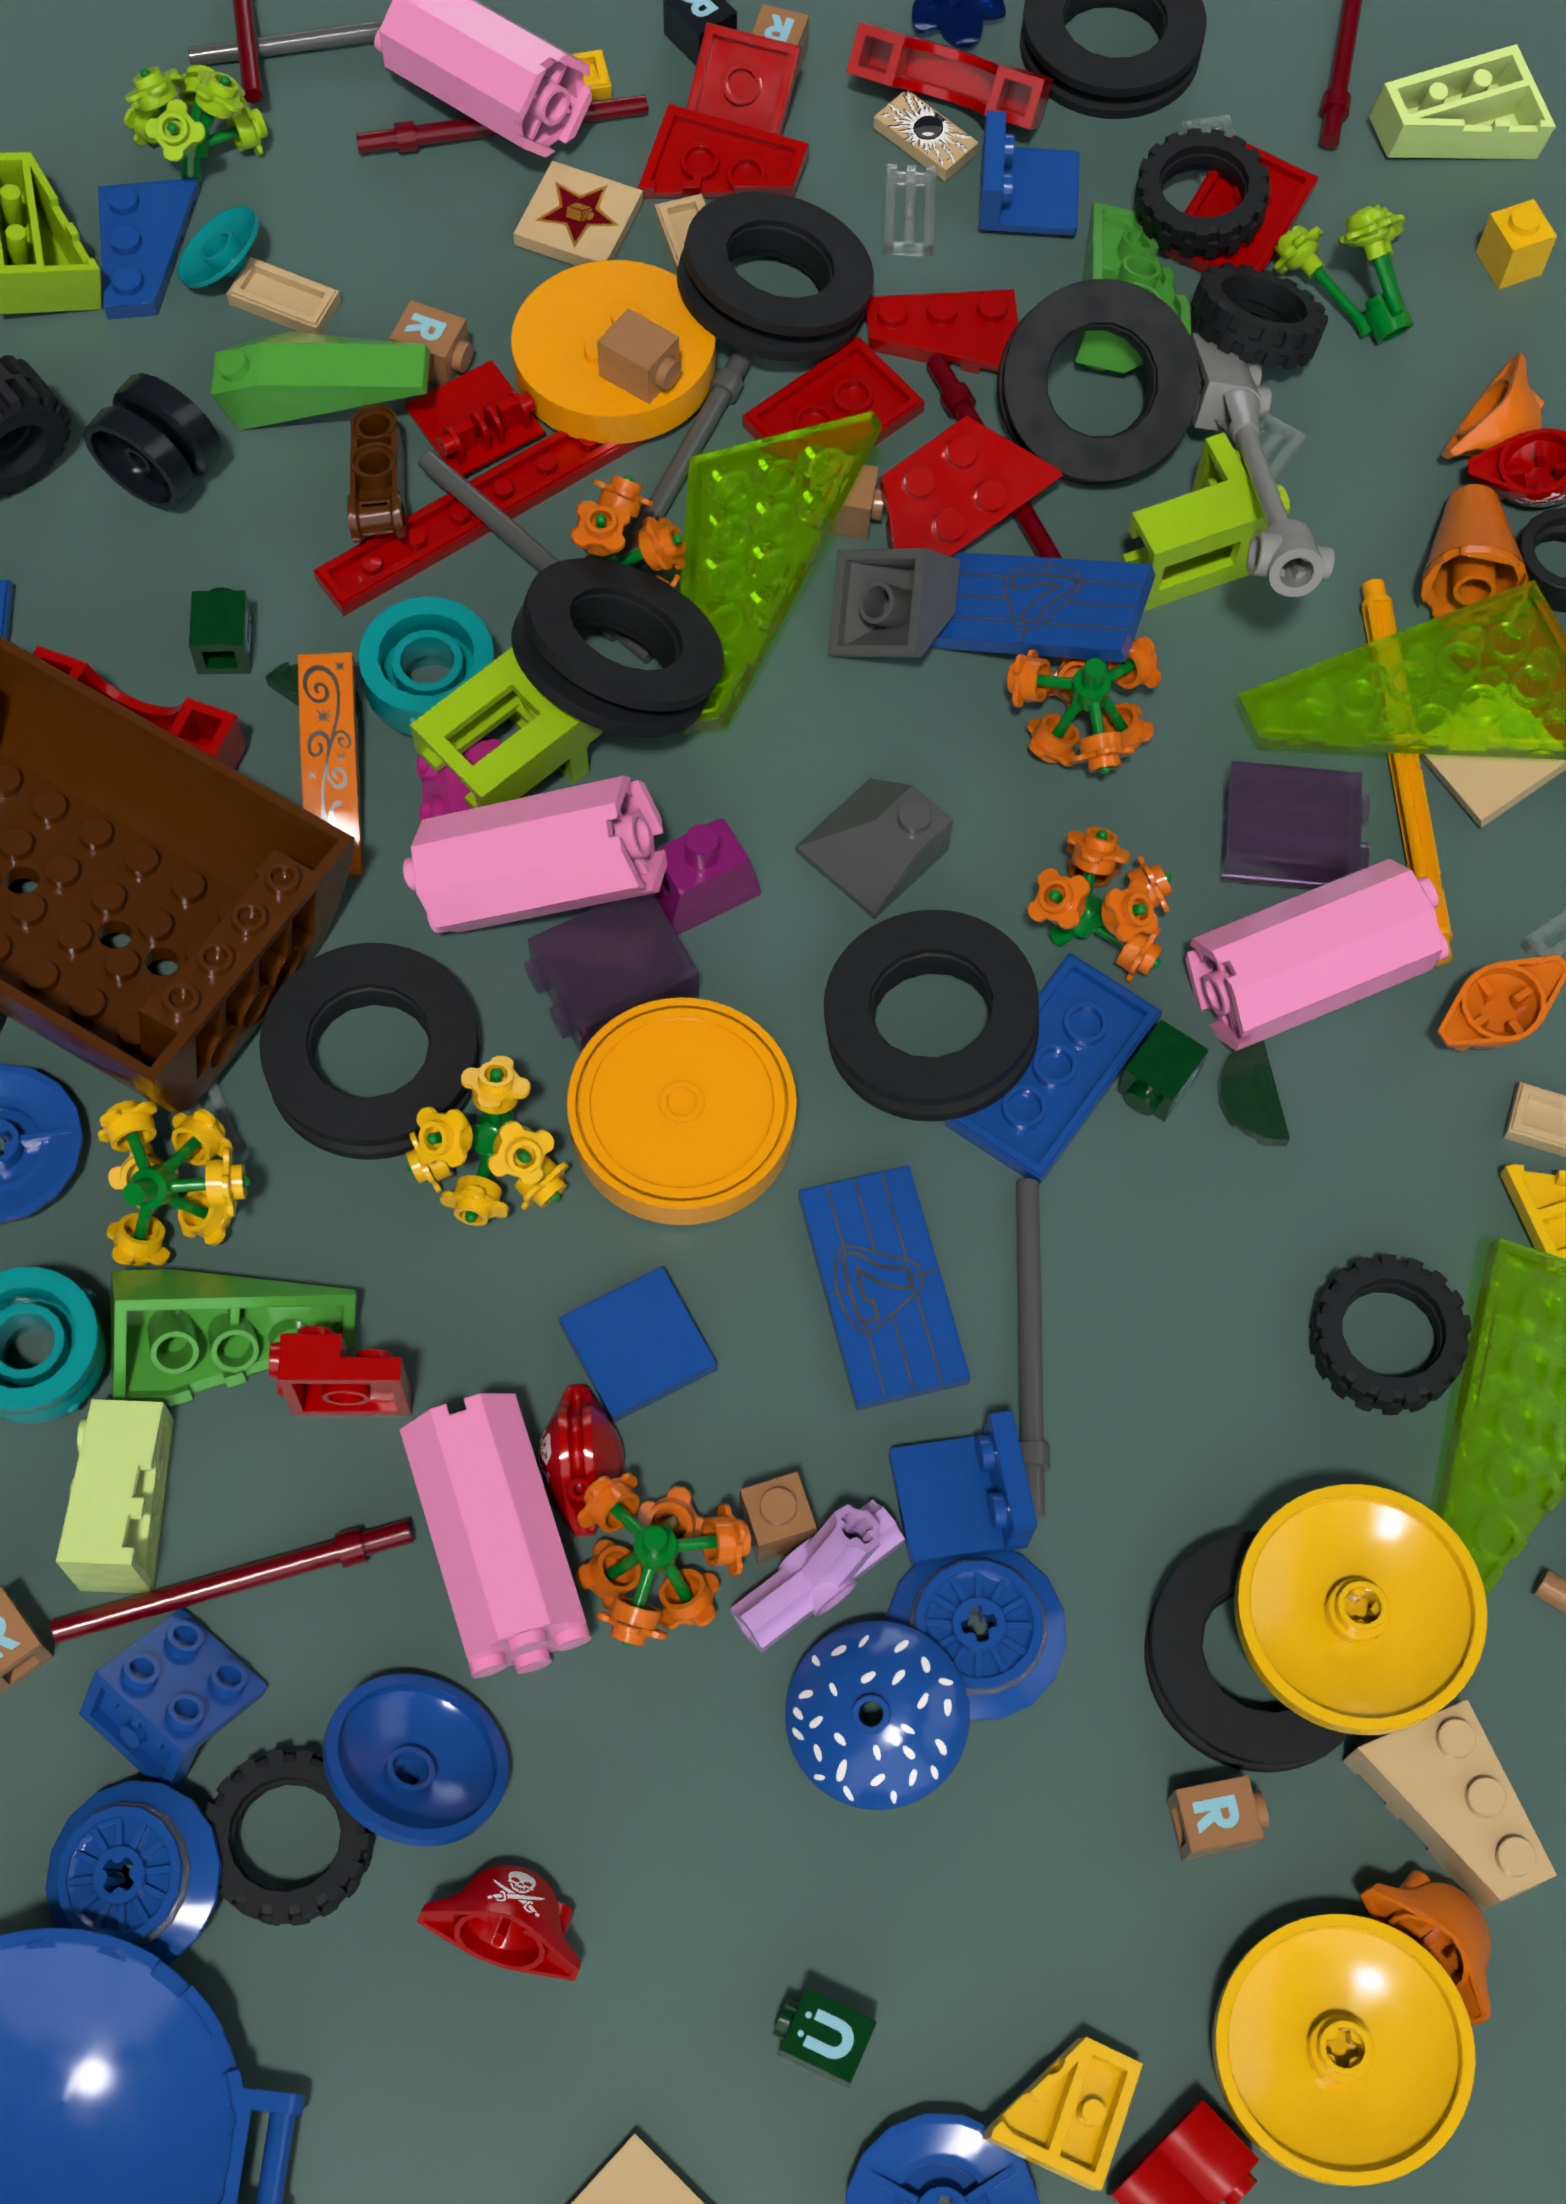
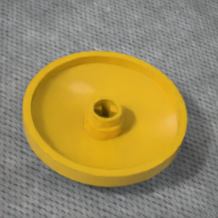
[1234,1484,1487,1735]
[1212,1914,1476,2187]

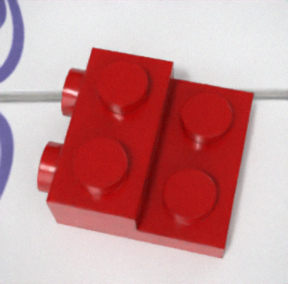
[269,1326,413,1416]

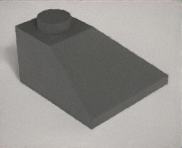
[828,548,960,657]
[795,778,953,920]

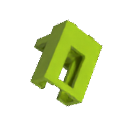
[1121,432,1290,612]
[410,647,603,809]

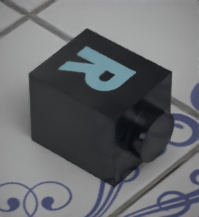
[663,0,737,66]

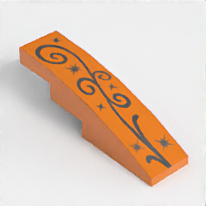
[298,652,363,875]

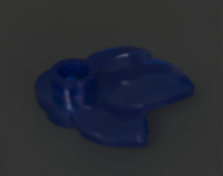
[911,0,1006,49]

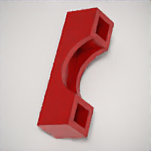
[846,22,1054,130]
[33,646,246,769]

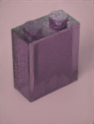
[1220,761,1370,890]
[524,894,699,1053]

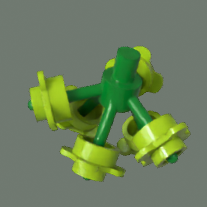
[124,65,268,182]

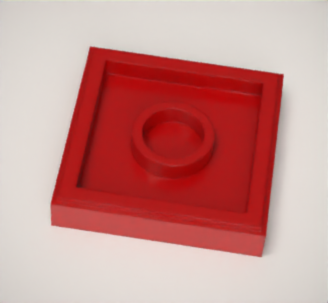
[686,22,803,135]

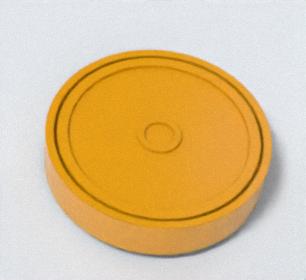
[511,260,716,444]
[567,997,797,1225]

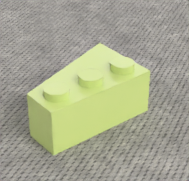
[1369,44,1556,159]
[56,1399,174,1594]

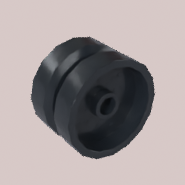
[83,373,222,510]

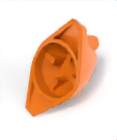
[1441,352,1545,459]
[1437,955,1566,1052]
[1360,1870,1491,2026]

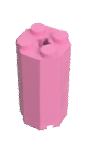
[374,0,592,158]
[403,775,667,934]
[1185,858,1449,1051]
[399,1393,592,1678]

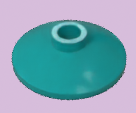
[177,206,259,288]

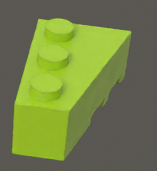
[0,152,102,314]

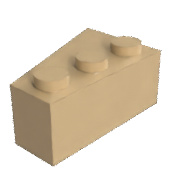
[1343,1699,1557,1911]

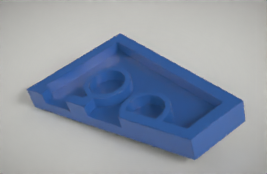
[98,178,201,320]

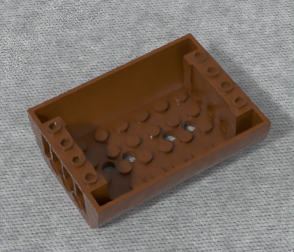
[0,636,355,1112]

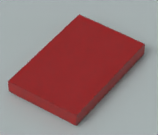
[1163,135,1319,273]
[742,336,925,492]

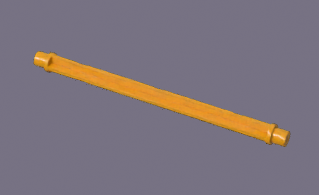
[1361,579,1453,966]

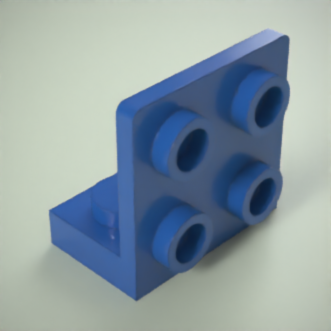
[978,111,1080,236]
[889,1411,1038,1565]
[79,1609,267,1789]

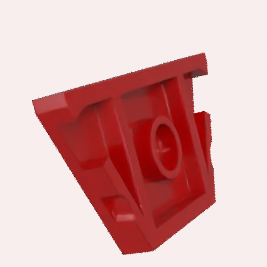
[879,415,1063,556]

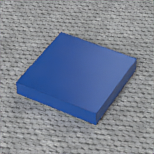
[559,1266,717,1423]

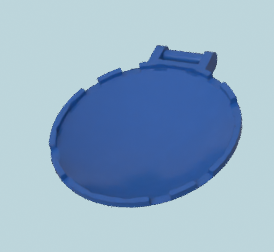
[0,1928,305,2204]

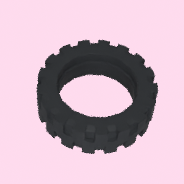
[1135,128,1271,259]
[1190,263,1328,369]
[1308,1254,1472,1416]
[204,1749,375,1926]

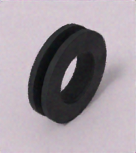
[1020,0,1207,119]
[677,191,874,362]
[997,279,1200,485]
[511,558,724,738]
[824,910,1039,1122]
[259,943,480,1160]
[1144,1531,1350,1773]

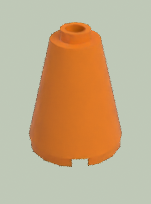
[1421,484,1529,629]

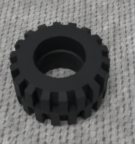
[0,355,71,498]

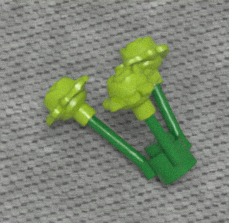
[1273,204,1414,344]

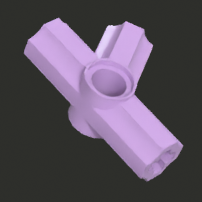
[730,1499,905,1653]

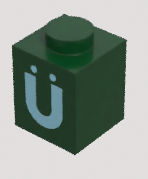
[189,587,253,674]
[1117,1019,1209,1122]
[772,1988,877,2089]

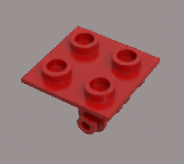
[404,360,545,477]

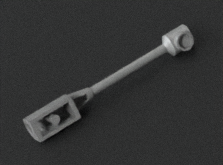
[1191,333,1335,597]

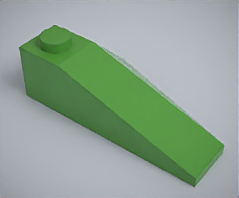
[1075,202,1191,373]
[211,331,430,431]
[110,1269,356,1406]

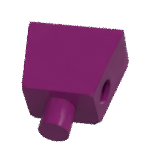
[643,819,761,939]

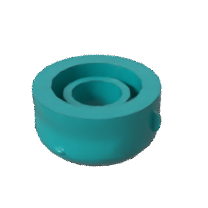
[358,596,495,736]
[0,1267,107,1424]

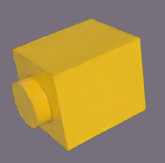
[1475,199,1557,290]

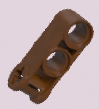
[347,404,407,543]

